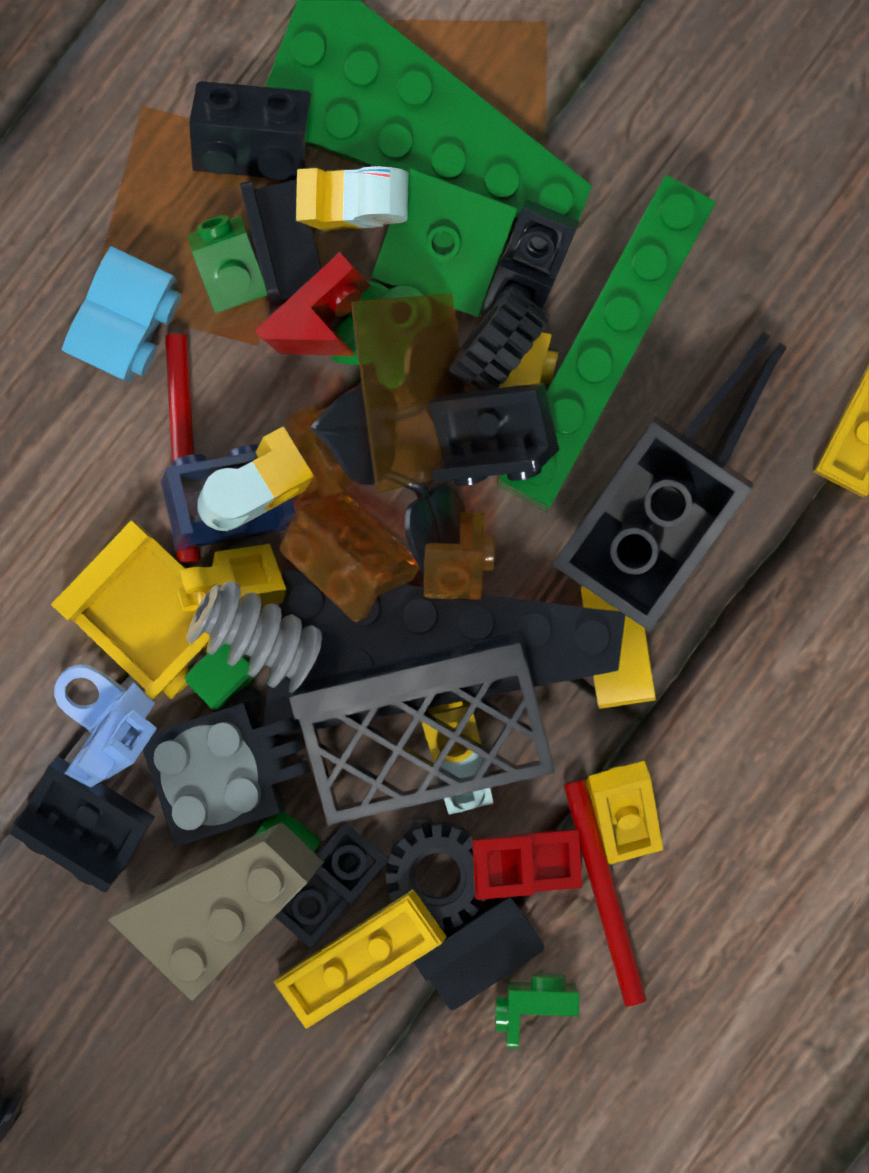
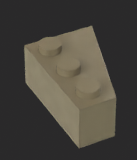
[108,822,324,1001]

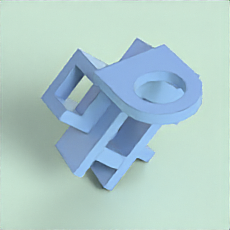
[54,664,157,787]

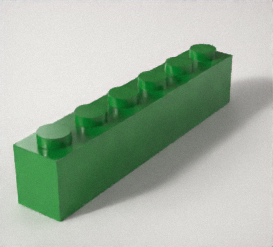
[497,174,716,512]

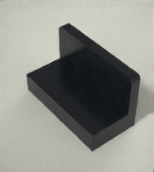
[240,179,321,306]
[413,897,544,1010]

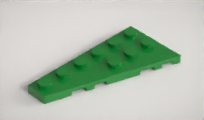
[265,0,592,223]

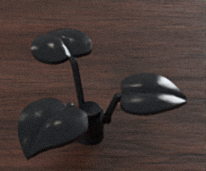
[311,323,467,584]

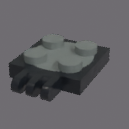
[143,701,311,847]

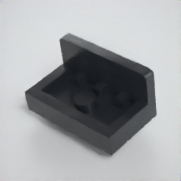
[189,81,311,180]
[429,383,560,486]
[9,756,155,892]

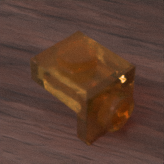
[284,405,354,502]
[424,512,495,600]

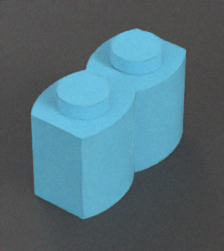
[62,246,182,384]

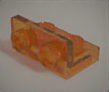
[280,491,420,622]

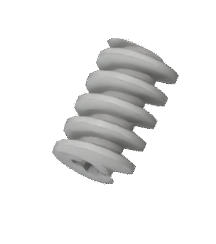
[186,581,322,693]

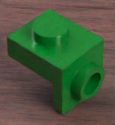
[188,215,267,314]
[495,973,579,1049]

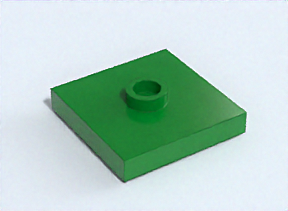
[371,168,518,317]

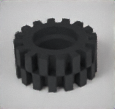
[449,287,550,391]
[386,821,485,930]

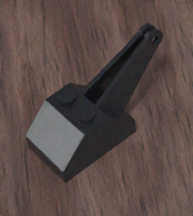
[553,331,787,632]

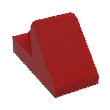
[255,252,371,356]

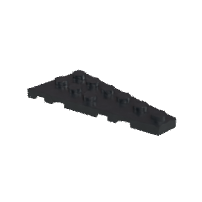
[263,570,626,737]

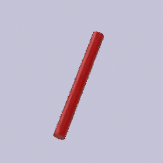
[165,334,200,563]
[563,779,647,1007]

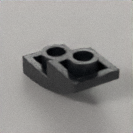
[480,200,580,316]
[274,822,388,949]

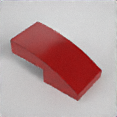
[472,829,582,900]

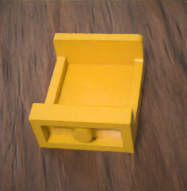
[51,520,210,701]

